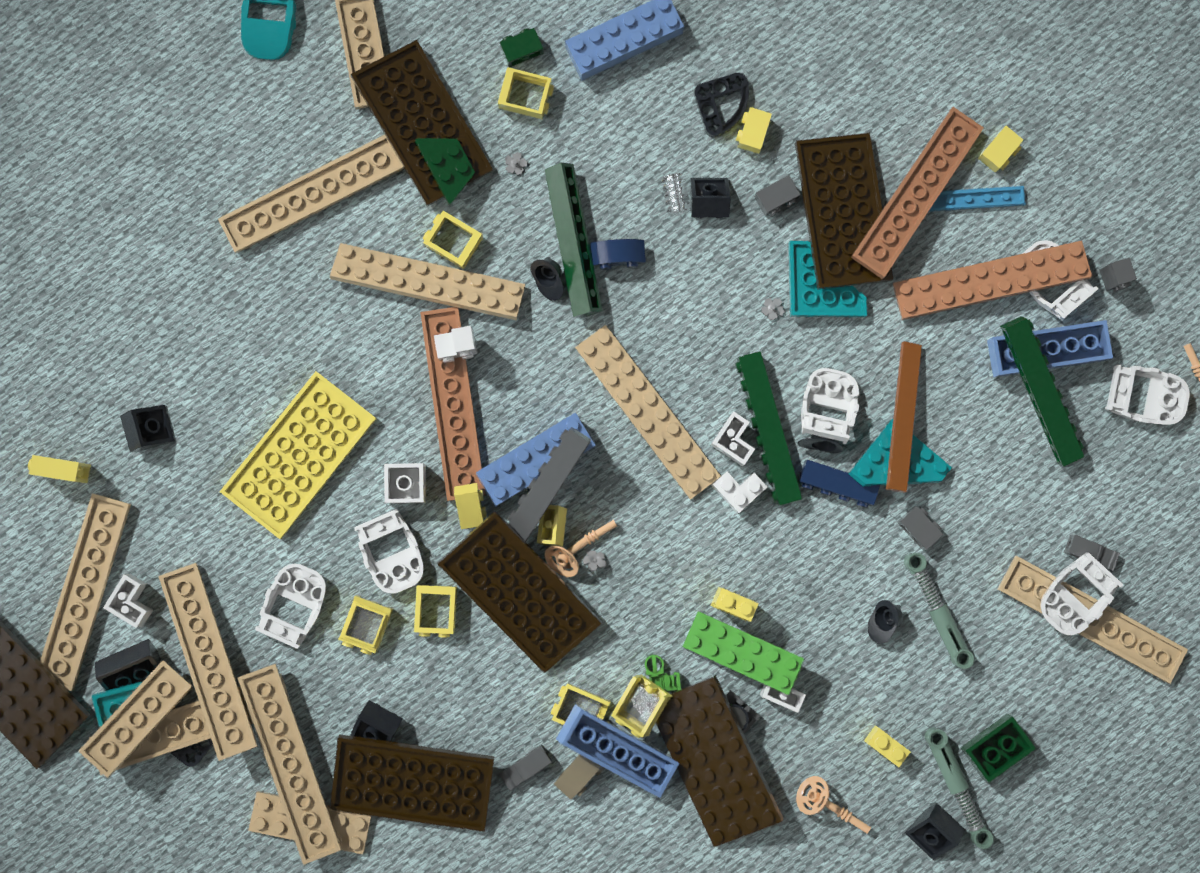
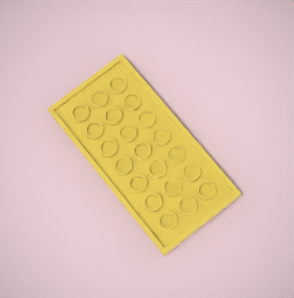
[220,371,377,539]

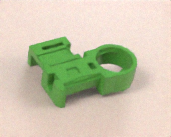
[644,654,681,695]

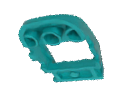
[241,0,296,60]

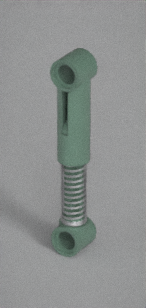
[904,553,974,669]
[925,727,994,849]

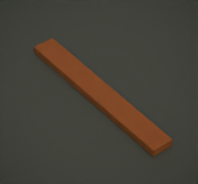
[886,341,922,493]

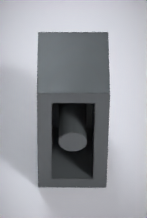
[754,175,800,216]
[1099,257,1137,292]
[897,506,943,550]

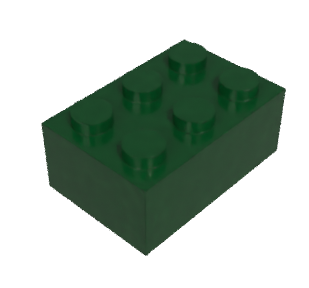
[960,714,1036,783]

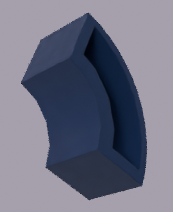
[591,239,646,270]

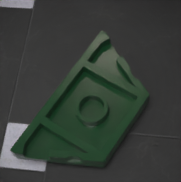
[415,138,475,206]

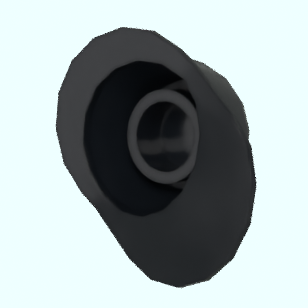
[530,257,564,301]
[798,434,843,454]
[868,600,903,644]

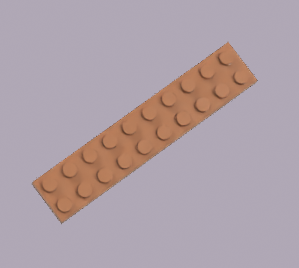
[851,107,984,279]
[893,241,1092,320]
[420,307,486,501]

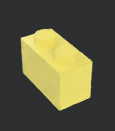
[736,107,772,154]
[978,126,1023,173]
[454,483,487,529]
[537,505,567,547]
[864,726,910,767]

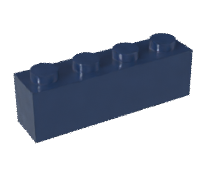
[798,460,880,508]

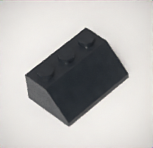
[95,639,162,691]

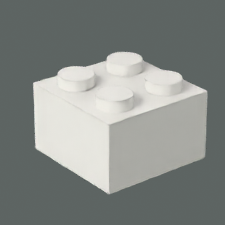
[384,463,426,504]

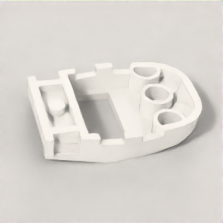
[1022,240,1098,321]
[1105,365,1190,425]
[801,368,859,444]
[354,509,423,593]
[1040,552,1123,635]
[255,564,326,649]

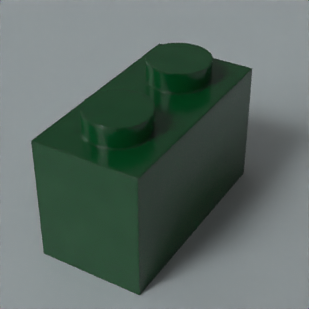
[500,28,544,68]

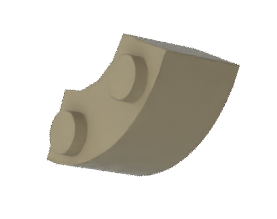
[554,754,605,800]

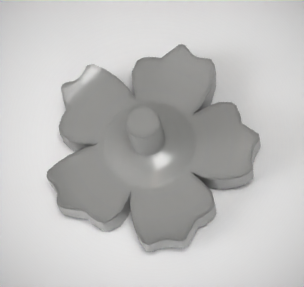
[505,152,528,175]
[761,297,785,320]
[582,550,606,572]

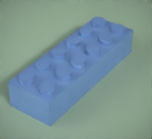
[565,0,684,81]
[987,320,1113,378]
[476,412,596,507]
[556,704,679,798]

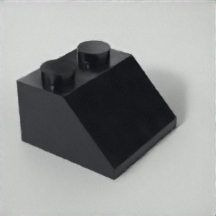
[690,178,731,219]
[120,405,175,452]
[350,700,402,742]
[905,803,965,860]

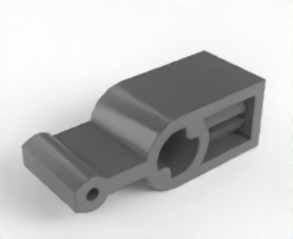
[1064,534,1120,571]
[499,745,552,790]

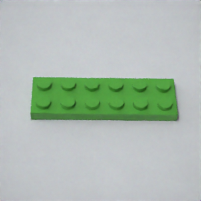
[682,611,805,695]

